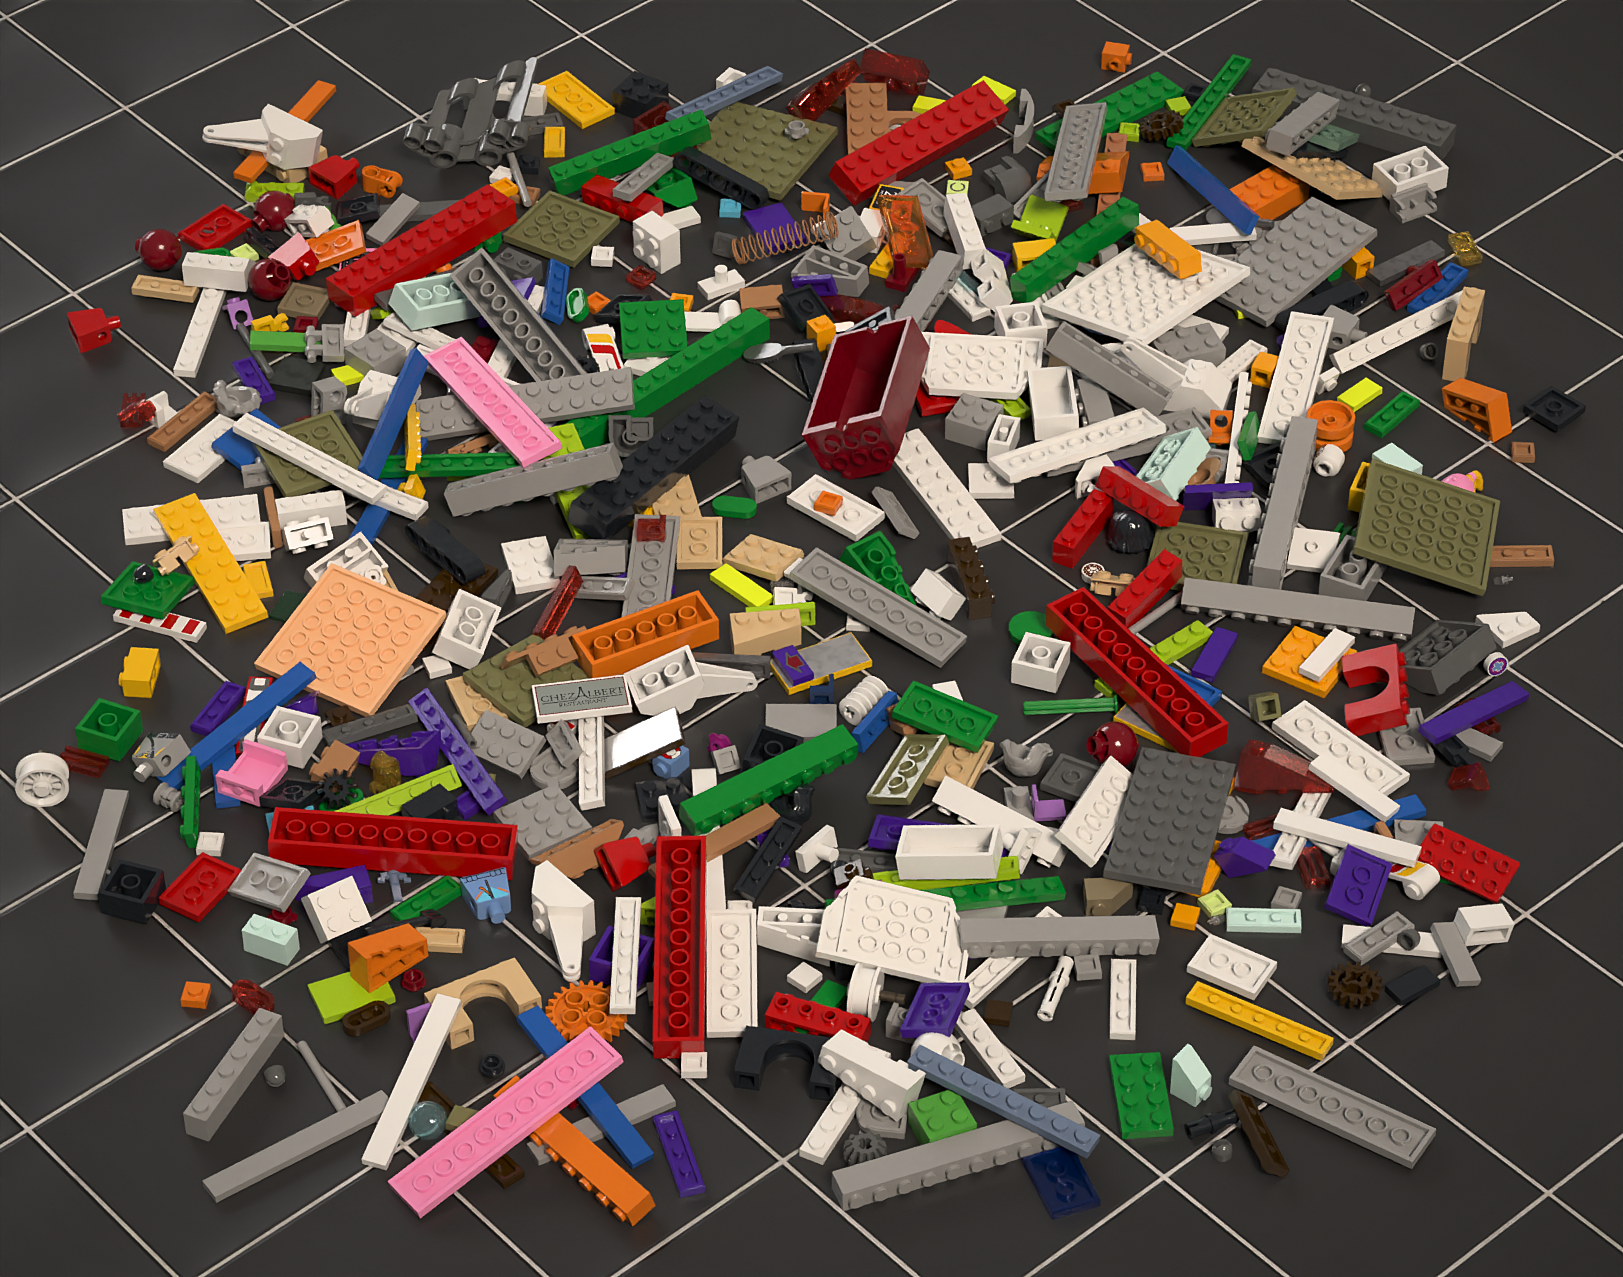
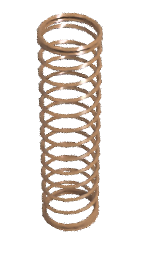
[731,212,839,265]

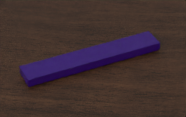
[1418,681,1529,745]

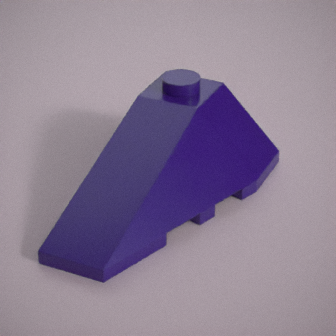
[345,730,441,778]

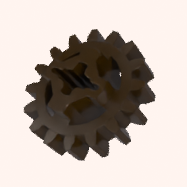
[1139,110,1184,141]
[1327,961,1382,1009]

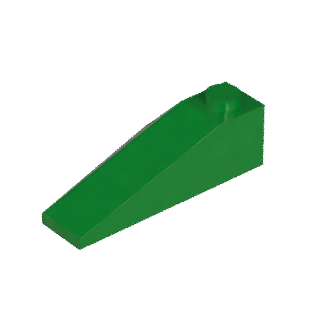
[647,166,698,208]
[839,531,916,605]

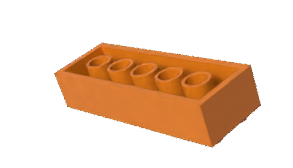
[572,590,719,679]

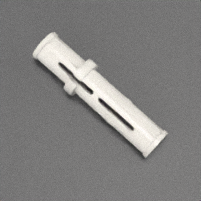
[1037,956,1074,1021]

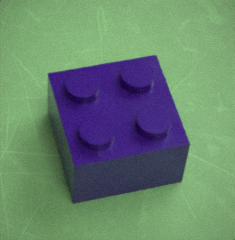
[589,925,655,991]

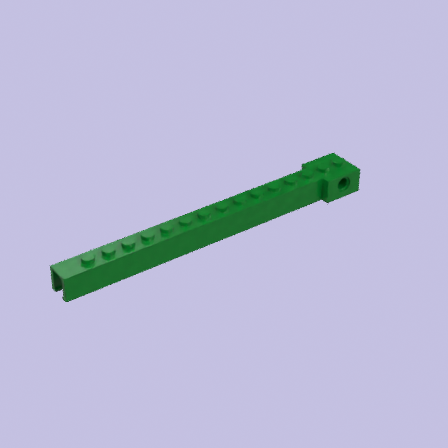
[518,307,770,504]

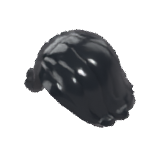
[1107,510,1156,554]
[768,783,816,825]

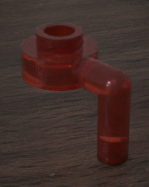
[117,399,156,422]

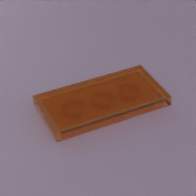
[877,195,934,268]

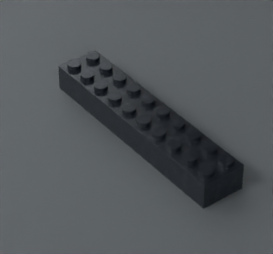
[567,395,739,540]

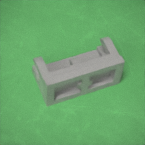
[1389,182,1437,223]

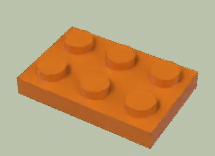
[305,220,366,271]

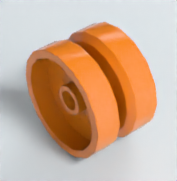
[1306,400,1355,452]

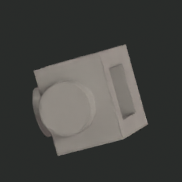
[1206,448,1229,484]
[886,1002,916,1044]

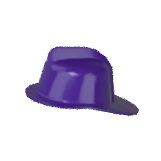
[284,690,320,716]

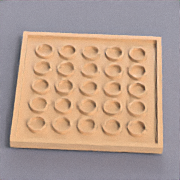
[254,563,447,717]

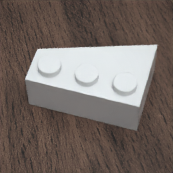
[304,532,389,588]
[757,906,830,967]

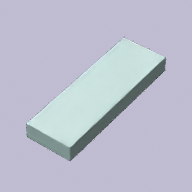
[1226,908,1301,933]

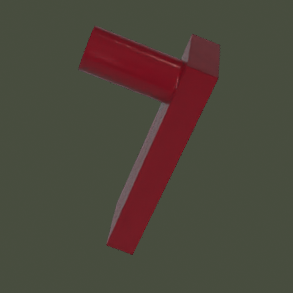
[885,244,929,292]
[1384,259,1443,311]

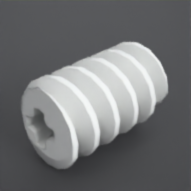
[839,676,888,726]

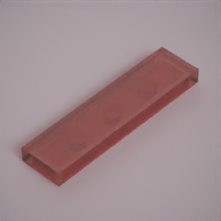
[532,565,584,640]

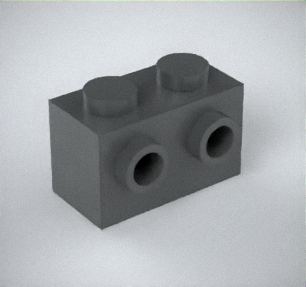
[494,247,543,284]

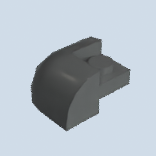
[983,156,1032,203]
[609,415,654,458]

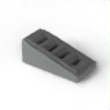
[480,569,513,614]

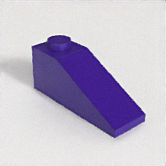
[295,865,373,904]

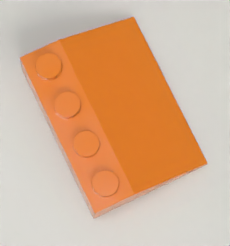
[1037,151,1129,194]

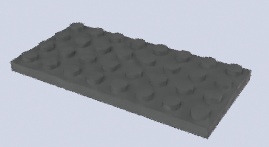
[1103,747,1236,895]

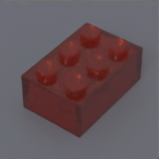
[859,48,930,96]

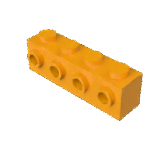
[1134,220,1202,279]

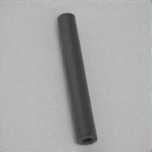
[451,714,477,748]

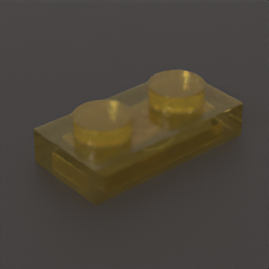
[1448,231,1483,266]

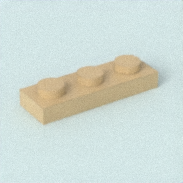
[131,275,200,303]

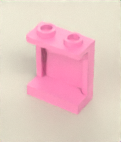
[216,739,288,807]

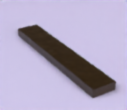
[416,1081,525,1190]

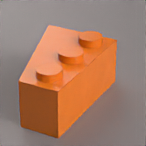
[1442,378,1512,443]
[348,923,428,993]

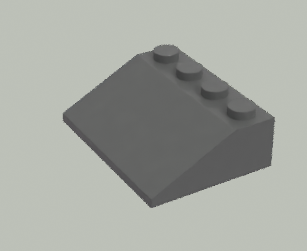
[1399,619,1497,695]

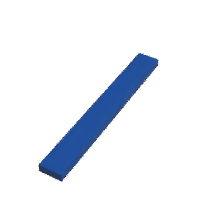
[1167,145,1260,235]
[358,348,429,481]
[348,438,428,545]
[157,661,317,791]
[1253,794,1427,851]
[516,1005,654,1169]

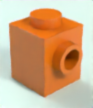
[1101,41,1132,73]

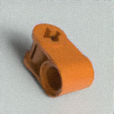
[362,165,403,198]

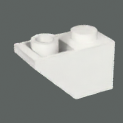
[1075,454,1115,499]

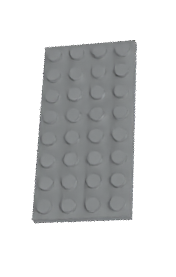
[1215,197,1377,327]

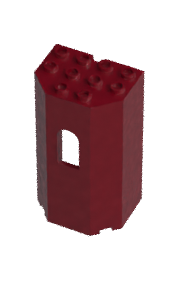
[802,315,930,480]

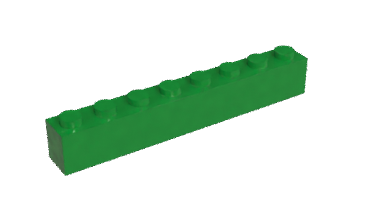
[548,109,712,196]
[1010,197,1139,303]
[679,724,858,836]

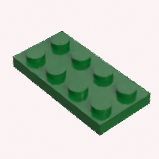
[892,680,998,753]
[1109,1052,1174,1139]

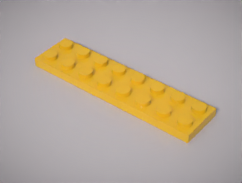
[153,493,268,634]

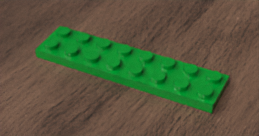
[1035,72,1184,152]

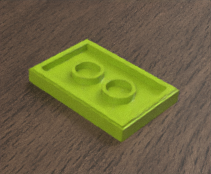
[308,972,396,1025]

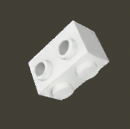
[284,204,334,238]
[1212,498,1261,532]
[281,515,333,554]

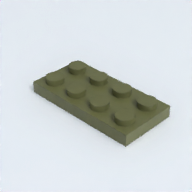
[866,734,949,805]

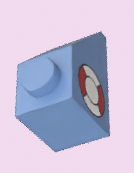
[651,746,690,778]

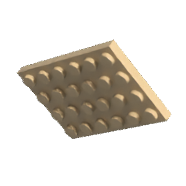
[1242,136,1383,200]

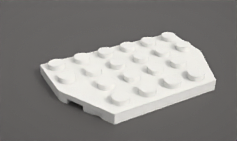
[921,332,1044,400]
[815,876,969,983]

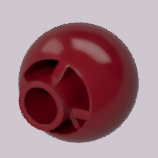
[251,191,295,233]
[135,229,182,271]
[248,258,291,301]
[1086,722,1139,767]

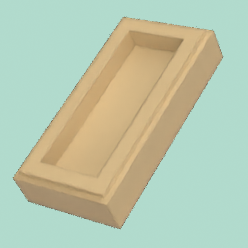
[416,927,465,953]

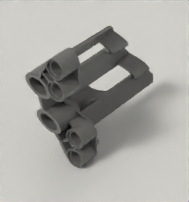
[403,57,539,169]

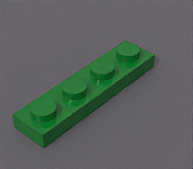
[180,755,201,848]

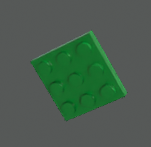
[619,299,687,359]
[101,561,194,620]

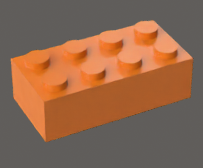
[1229,165,1310,227]

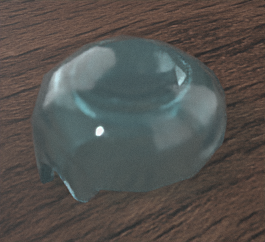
[408,1101,447,1140]

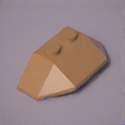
[530,819,624,879]

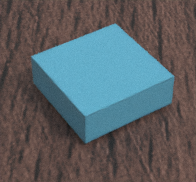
[719,199,742,218]

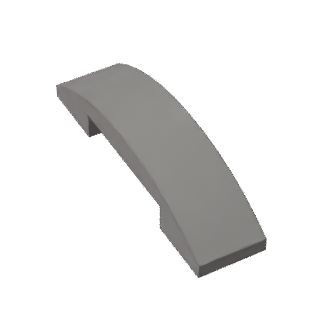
[1013,89,1034,154]

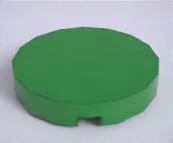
[1009,611,1054,646]

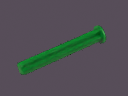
[1023,695,1117,715]

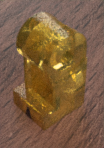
[369,751,401,794]

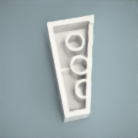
[818,1030,926,1121]

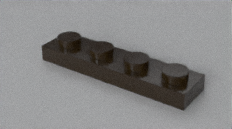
[1228,1089,1290,1177]

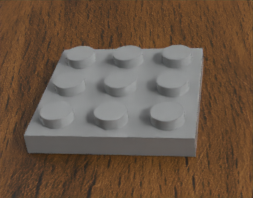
[493,784,592,862]

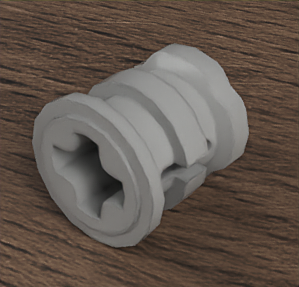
[153,782,185,812]

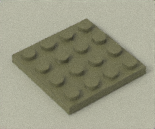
[1192,87,1297,147]
[503,190,620,268]
[251,410,363,497]
[1147,522,1249,591]
[463,633,589,727]

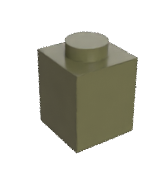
[1247,691,1282,721]

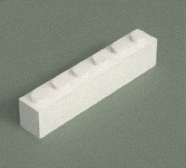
[932,775,1069,868]

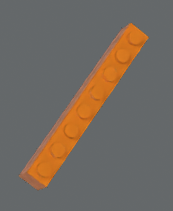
[493,1075,656,1227]

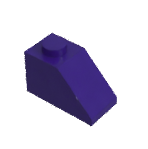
[1214,837,1276,878]

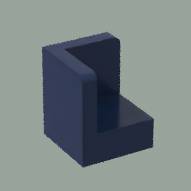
[810,674,834,704]

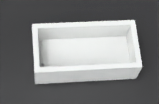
[1027,366,1079,441]
[895,824,1003,880]

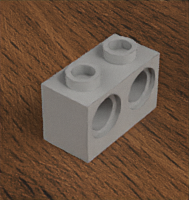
[311,376,347,424]

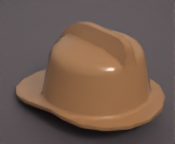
[1182,457,1221,491]

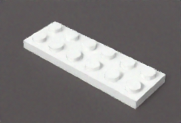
[122,494,260,545]
[1272,700,1410,796]
[1054,755,1133,868]
[706,909,758,1038]

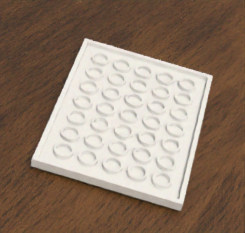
[1042,244,1250,345]

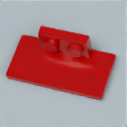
[1417,824,1520,903]

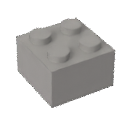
[817,205,877,261]
[344,329,406,377]
[945,393,1004,451]

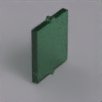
[269,590,307,624]

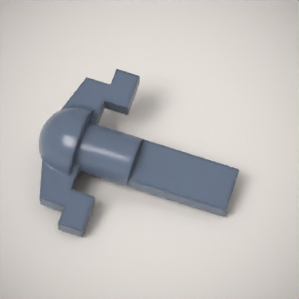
[377,870,411,902]

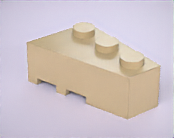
[730,608,801,656]

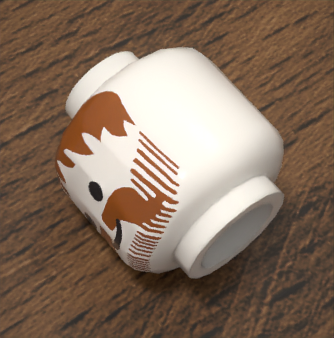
[1313,444,1345,477]

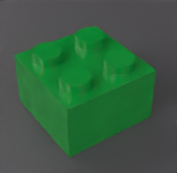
[75,698,143,762]

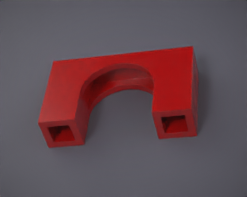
[1342,643,1410,736]

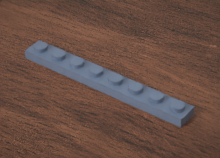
[665,66,783,121]
[907,1045,1100,1159]

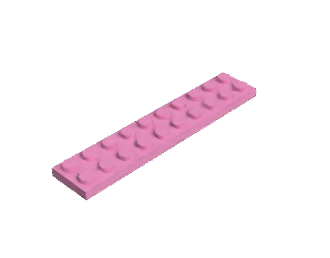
[424,337,562,468]
[388,1026,623,1218]

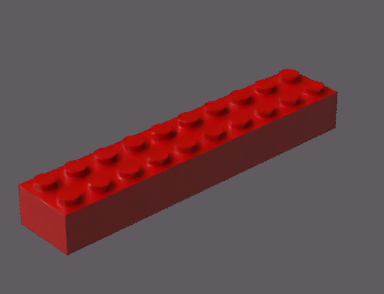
[828,80,1009,206]
[326,184,517,317]
[1045,587,1229,757]
[268,807,518,880]
[653,836,707,1059]

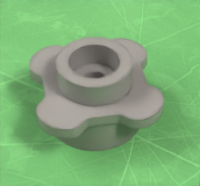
[785,120,809,139]

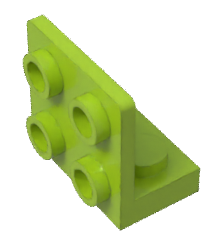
[1011,195,1069,242]

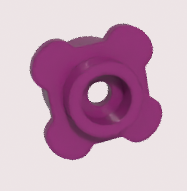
[707,733,731,754]

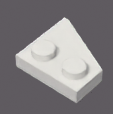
[1475,612,1540,648]

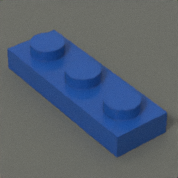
[852,691,898,753]

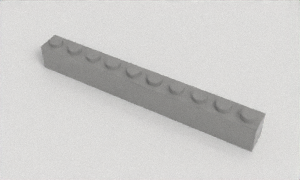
[1181,577,1415,642]
[832,1101,1085,1211]

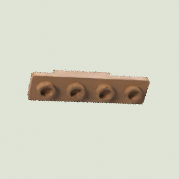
[500,626,587,677]

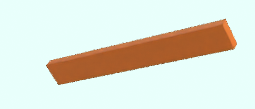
[233,80,336,184]

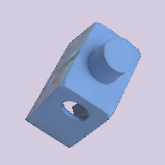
[460,867,511,924]

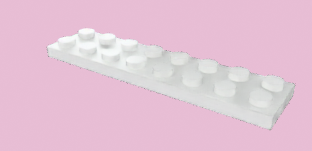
[1257,311,1334,445]
[988,408,1166,484]
[892,428,1001,548]

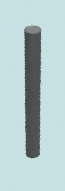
[236,323,274,379]

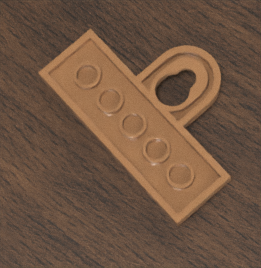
[846,83,921,154]

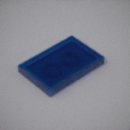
[1022,1146,1101,1220]

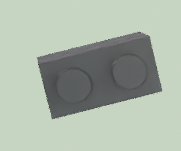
[971,194,1014,237]

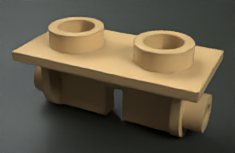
[153,535,200,576]
[1090,571,1135,596]

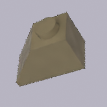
[1083,878,1133,916]

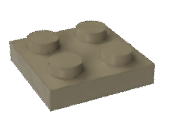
[277,282,331,320]

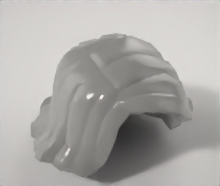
[213,380,262,418]
[1000,739,1053,777]

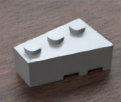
[791,245,869,297]
[554,539,628,577]

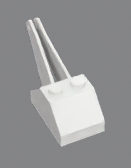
[202,104,323,170]
[1121,336,1232,421]
[344,370,421,429]
[624,645,758,716]
[531,860,596,982]

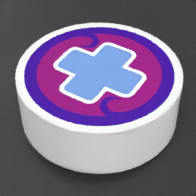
[1483,652,1508,676]

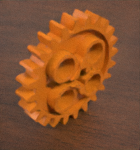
[545,980,627,1042]

